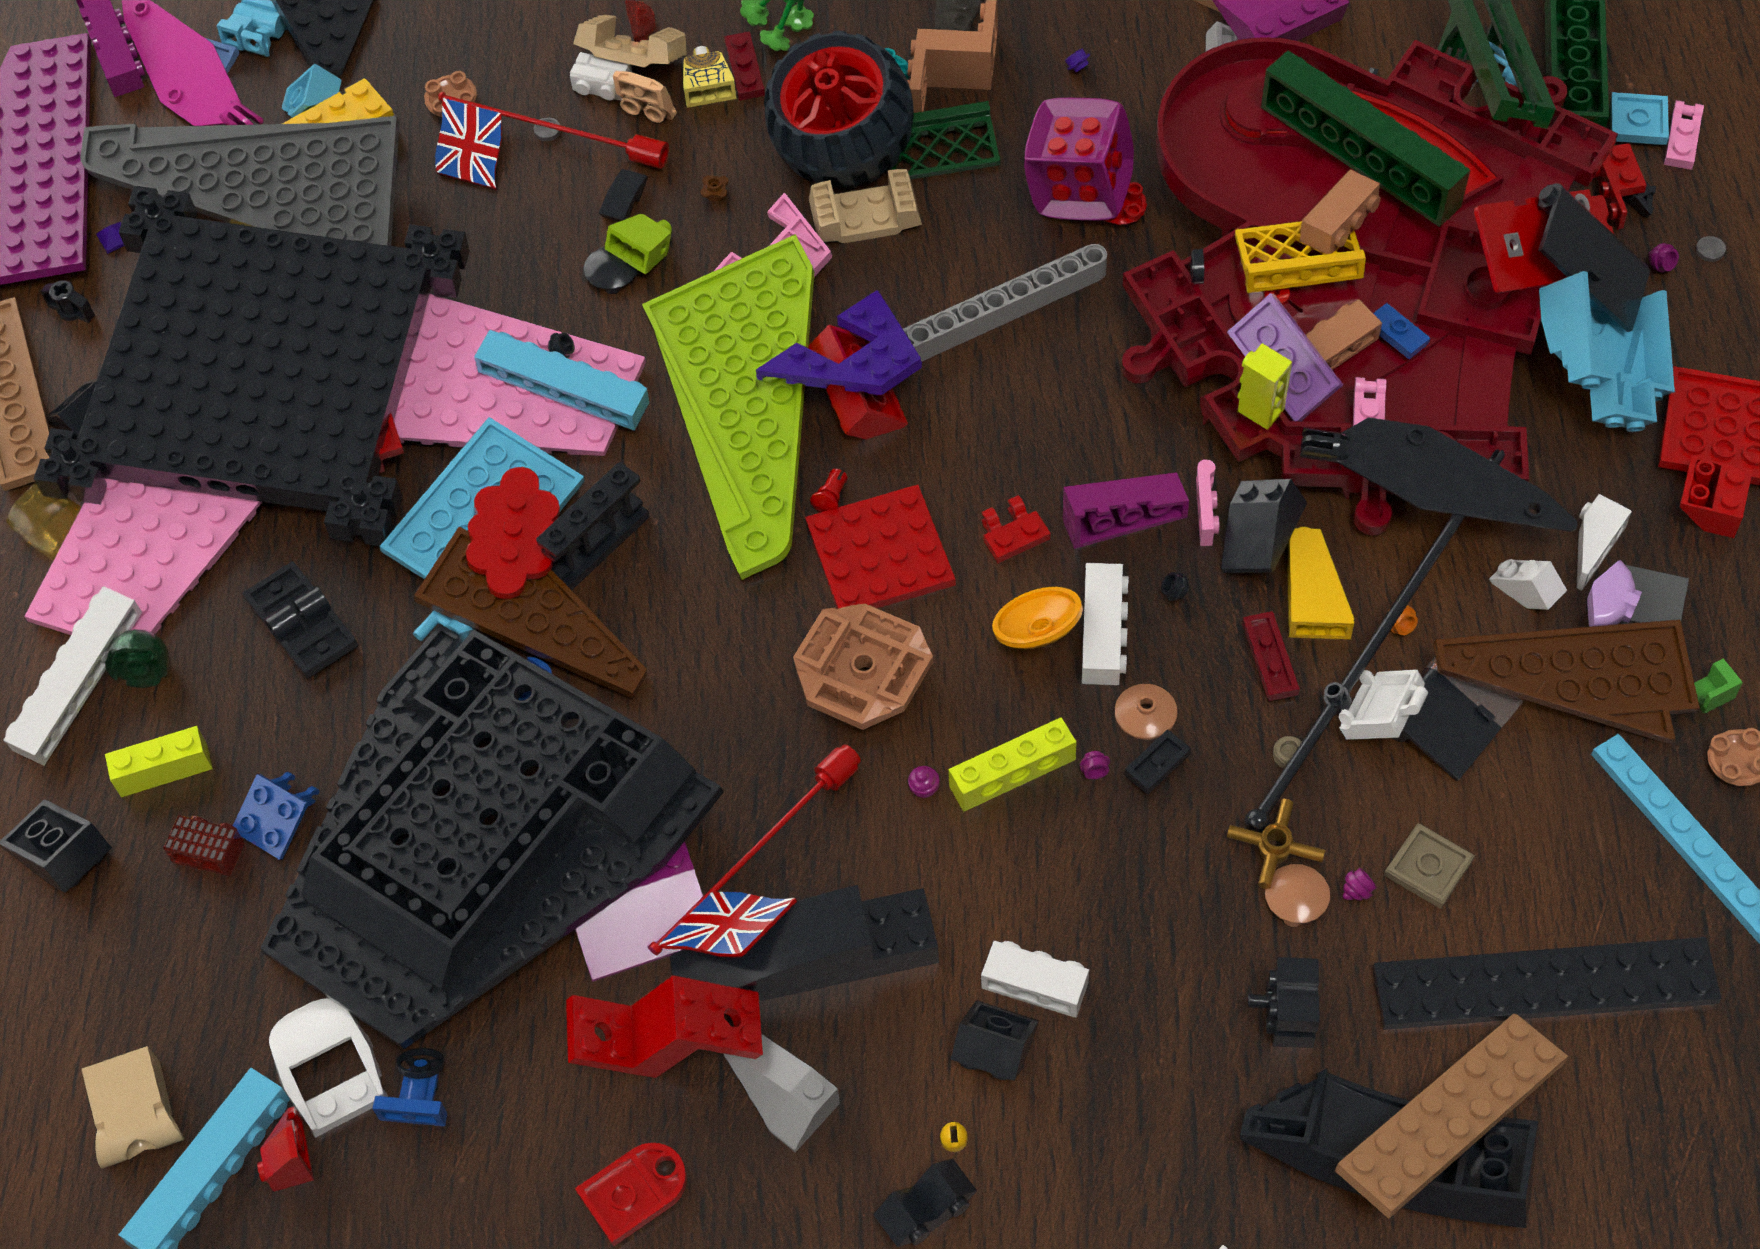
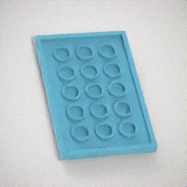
[380,417,584,579]

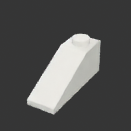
[1577,494,1632,591]

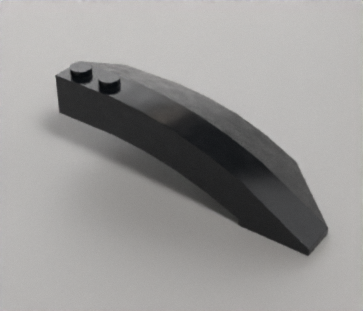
[1240,1068,1538,1228]

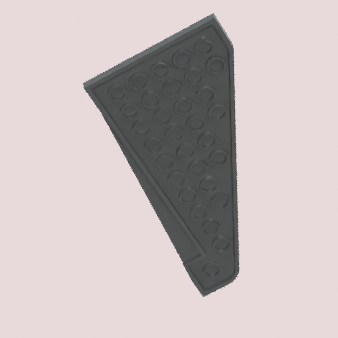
[80,116,400,246]

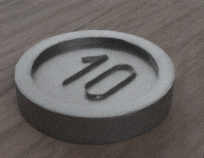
[534,117,561,141]
[1696,236,1726,262]

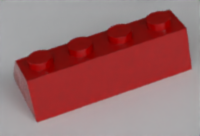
[808,325,908,440]

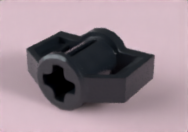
[40,280,95,323]

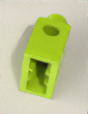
[605,214,672,274]

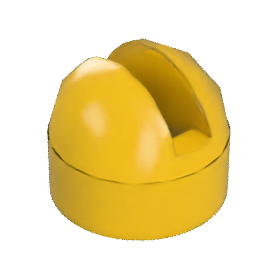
[940,1122,968,1152]

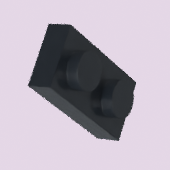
[1124,729,1191,794]

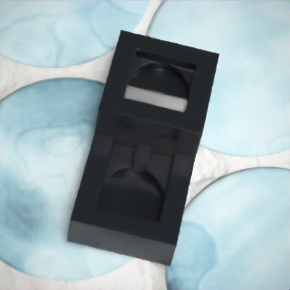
[599,169,648,222]

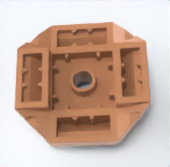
[793,604,933,730]

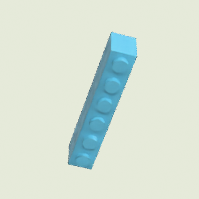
[474,330,649,431]
[118,1068,290,1249]

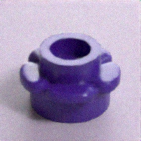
[1065,48,1090,72]

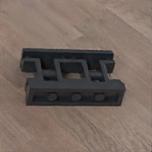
[536,462,650,591]

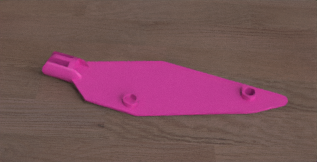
[122,0,264,126]

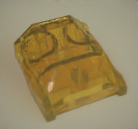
[6,484,82,561]

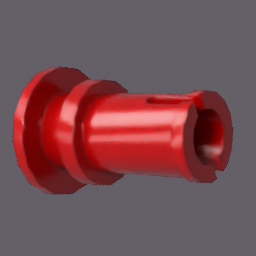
[810,469,848,513]

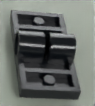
[242,561,359,679]

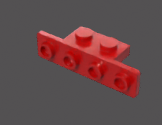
[1594,143,1647,229]

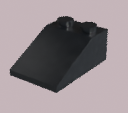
[1221,479,1307,573]
[0,799,112,893]

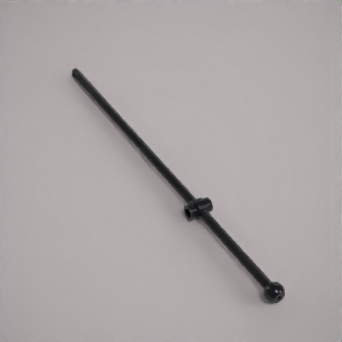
[1245,449,1505,833]

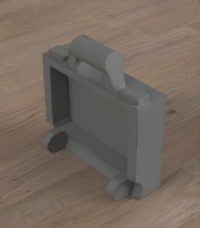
[1613,562,1689,624]

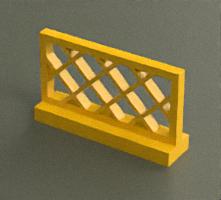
[1235,221,1366,293]

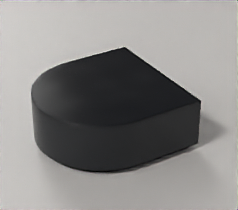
[1190,249,1205,284]

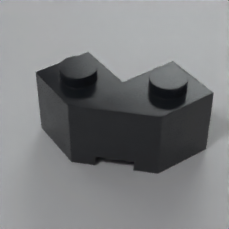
[873,1158,977,1247]

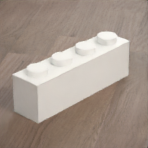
[1082,563,1128,685]

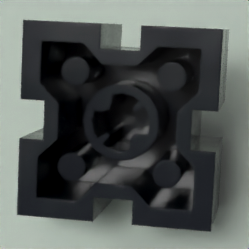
[1247,957,1320,1048]

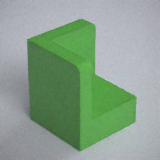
[1694,658,1743,714]

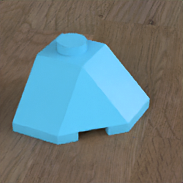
[282,64,342,117]

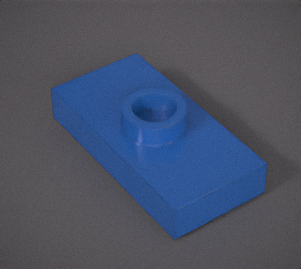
[1373,303,1431,359]

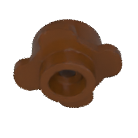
[700,175,729,202]

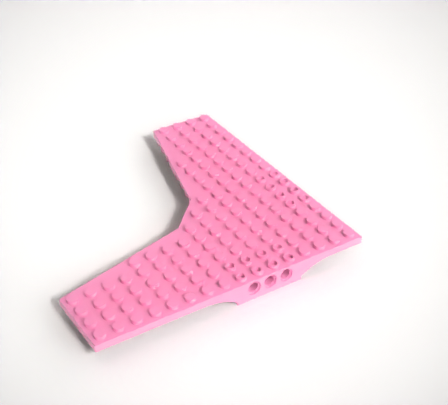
[24,294,646,655]

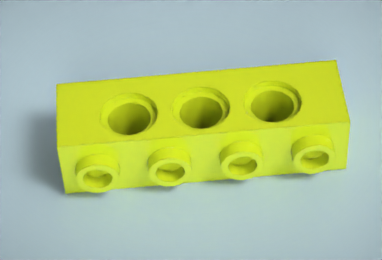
[948,717,1076,812]

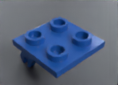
[231,772,320,860]

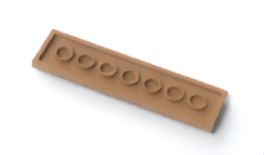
[0,297,50,491]
[1335,1014,1568,1219]

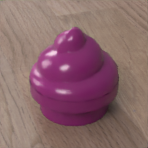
[1648,243,1679,272]
[908,766,940,798]
[1342,868,1377,901]

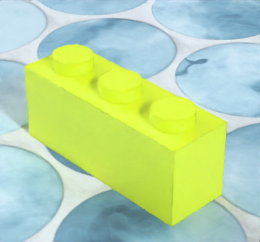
[1237,343,1292,430]
[105,726,213,797]

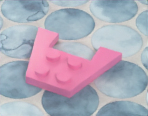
[714,192,832,277]

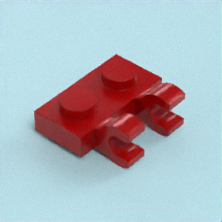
[981,495,1051,563]

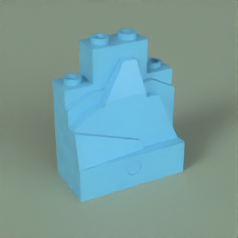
[1539,271,1675,432]

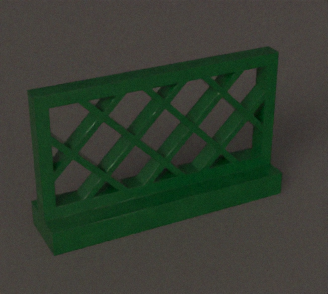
[891,101,1001,179]

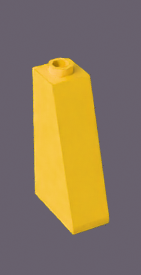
[1287,527,1354,639]

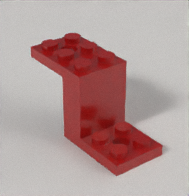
[566,975,763,1078]

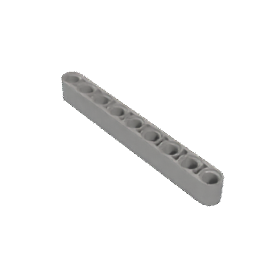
[903,244,1107,362]

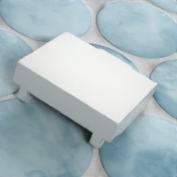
[1339,670,1428,739]

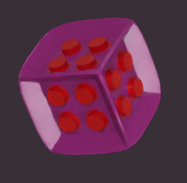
[1024,97,1134,220]

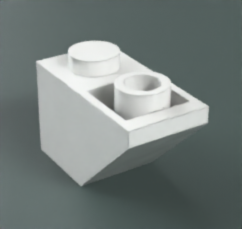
[1490,559,1567,610]

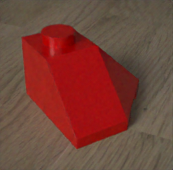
[257,1106,314,1192]

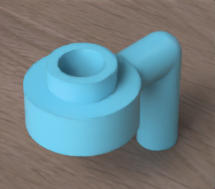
[413,611,475,641]

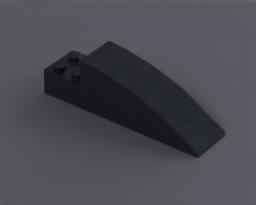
[670,885,939,1002]

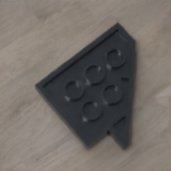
[271,0,374,76]

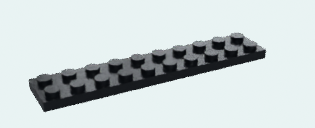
[1373,937,1722,1030]

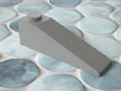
[723,1035,840,1153]

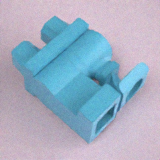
[216,0,288,57]

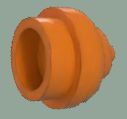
[1388,605,1418,635]

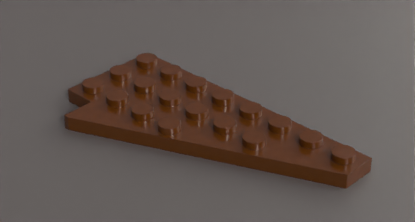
[414,527,647,699]
[1433,619,1700,743]

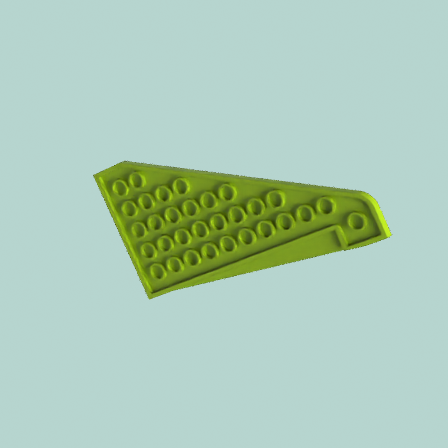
[642,234,815,580]

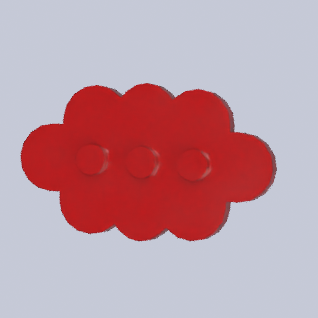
[466,467,560,599]

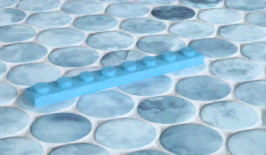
[1591,734,1760,944]

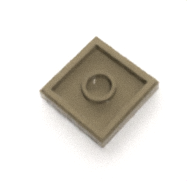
[1384,823,1475,909]

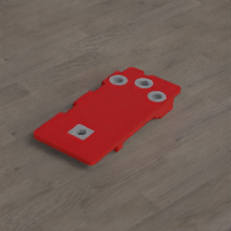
[1474,189,1614,293]

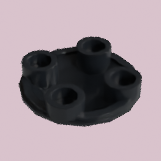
[583,247,640,294]

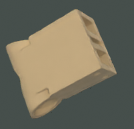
[82,1046,185,1169]

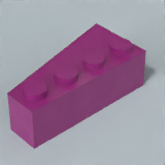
[76,0,145,97]
[1063,472,1189,549]

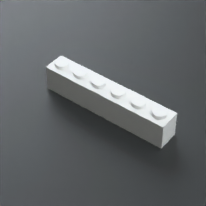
[3,586,142,766]

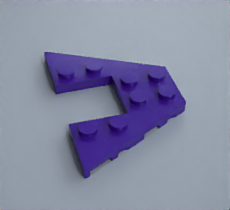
[756,290,922,395]

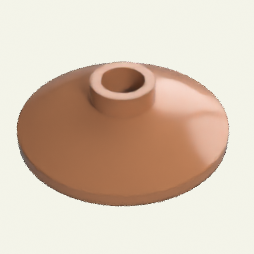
[1115,684,1177,740]

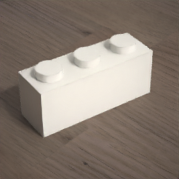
[981,941,1089,1018]

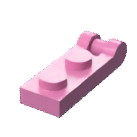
[1664,100,1704,170]
[1353,377,1386,426]
[1196,460,1219,546]

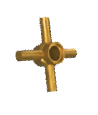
[1227,799,1325,889]

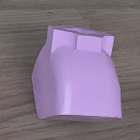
[1587,560,1642,627]

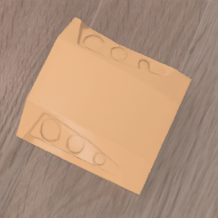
[613,71,677,123]

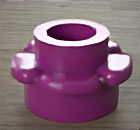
[1079,751,1110,779]

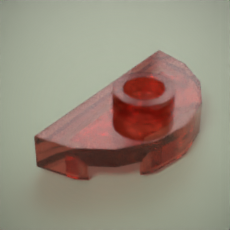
[625,0,656,42]

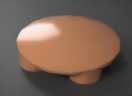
[424,71,477,117]
[1707,728,1760,786]
[1264,864,1330,927]

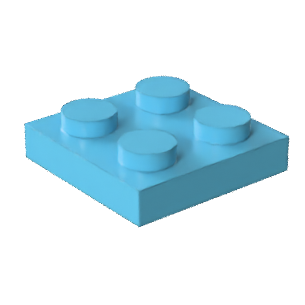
[1610,92,1669,145]

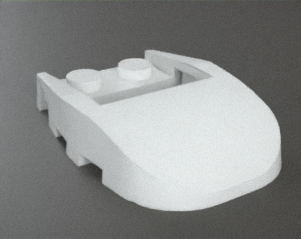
[269,998,388,1137]

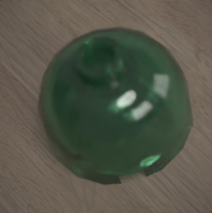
[105,629,169,688]

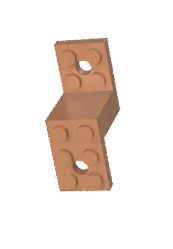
[907,0,998,113]

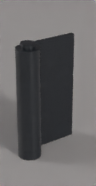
[1538,183,1650,332]

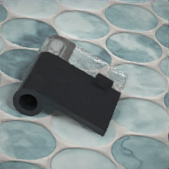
[1392,657,1523,781]

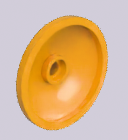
[992,587,1083,649]

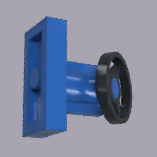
[372,1048,448,1126]

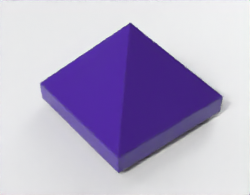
[96,222,125,253]

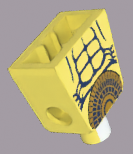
[683,46,737,108]

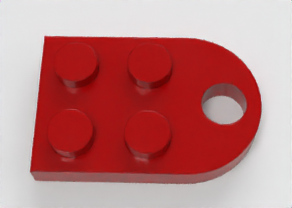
[575,1143,687,1247]

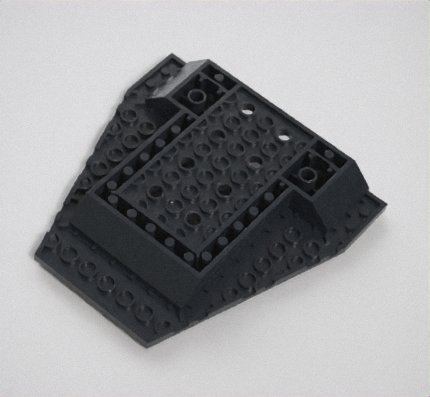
[260,624,724,1049]

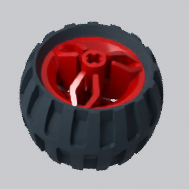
[764,31,914,189]

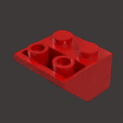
[1680,455,1753,538]

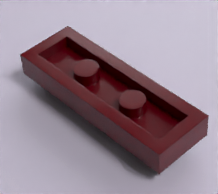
[724,31,765,101]
[1242,611,1300,702]

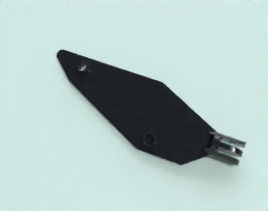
[1300,417,1578,532]

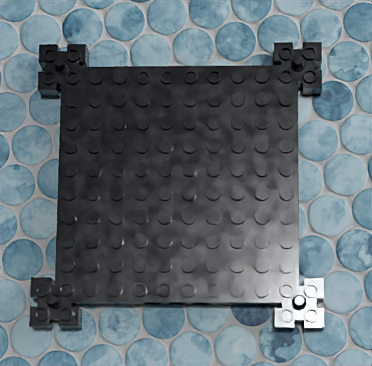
[34,186,470,546]

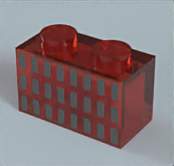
[163,815,245,876]

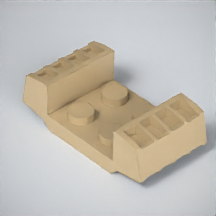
[573,15,687,67]
[809,169,922,243]

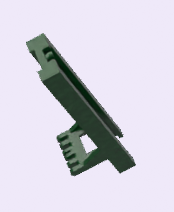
[1437,0,1556,129]

